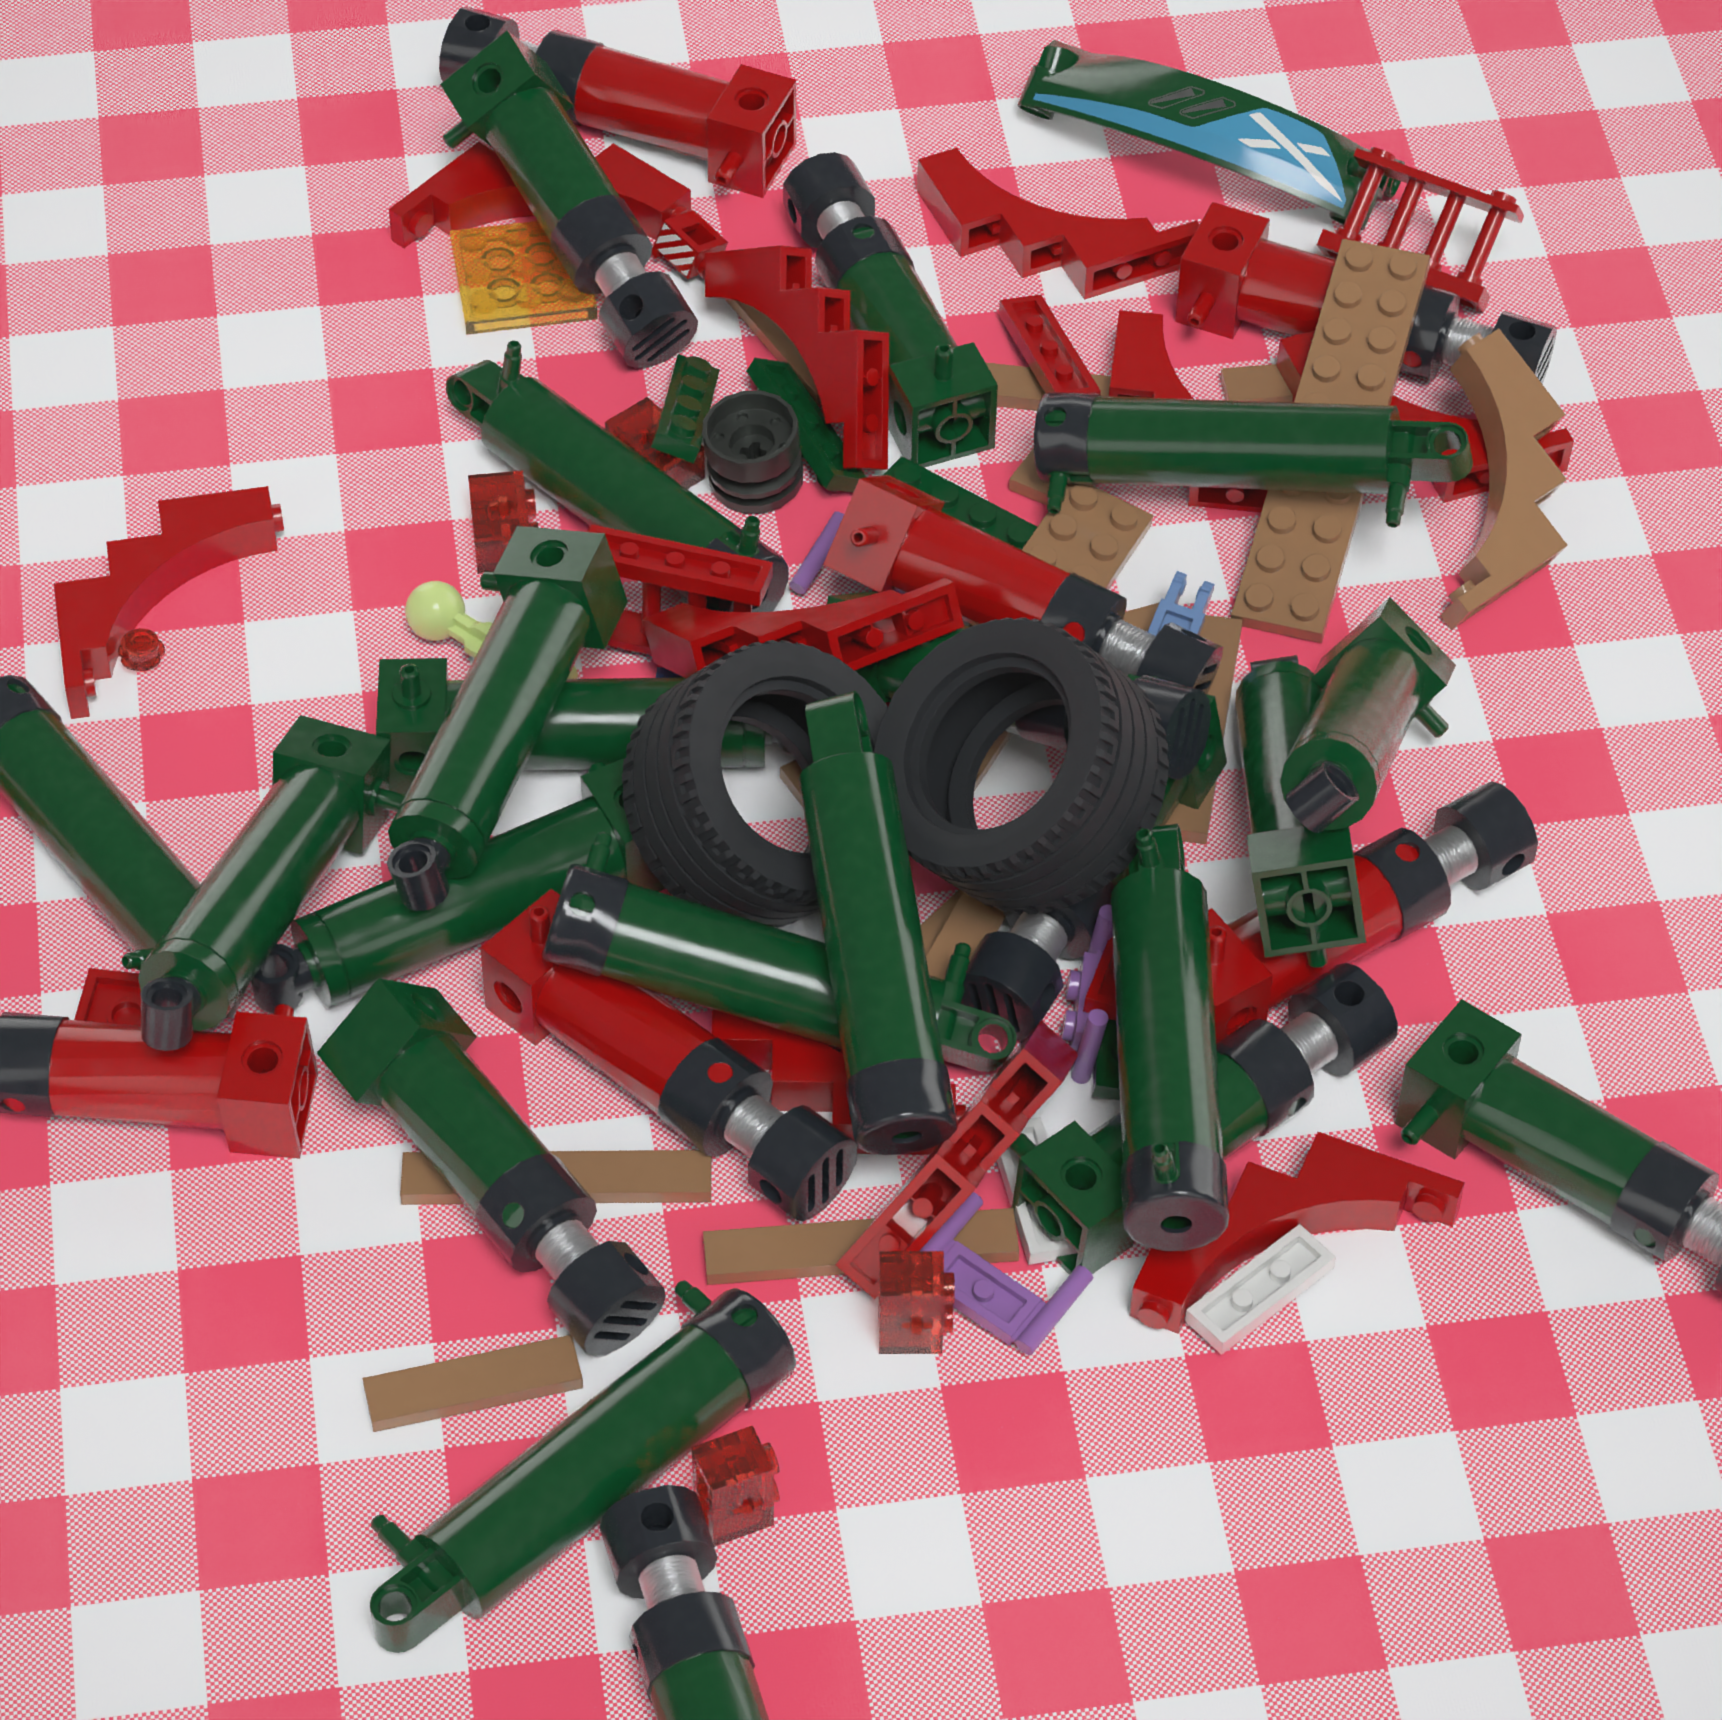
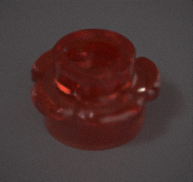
[118,628,165,672]

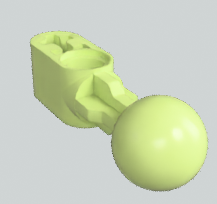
[405,581,578,679]

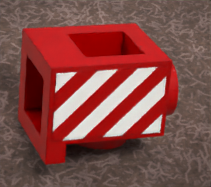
[651,210,728,280]

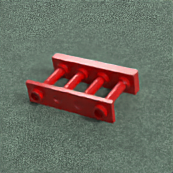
[1316,147,1524,313]
[587,524,773,655]

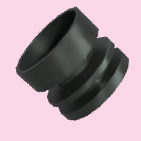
[702,390,804,513]

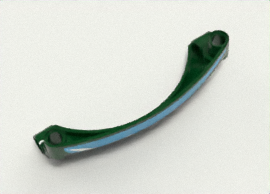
[1017,40,1405,230]

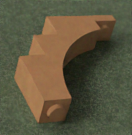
[1440,328,1568,630]

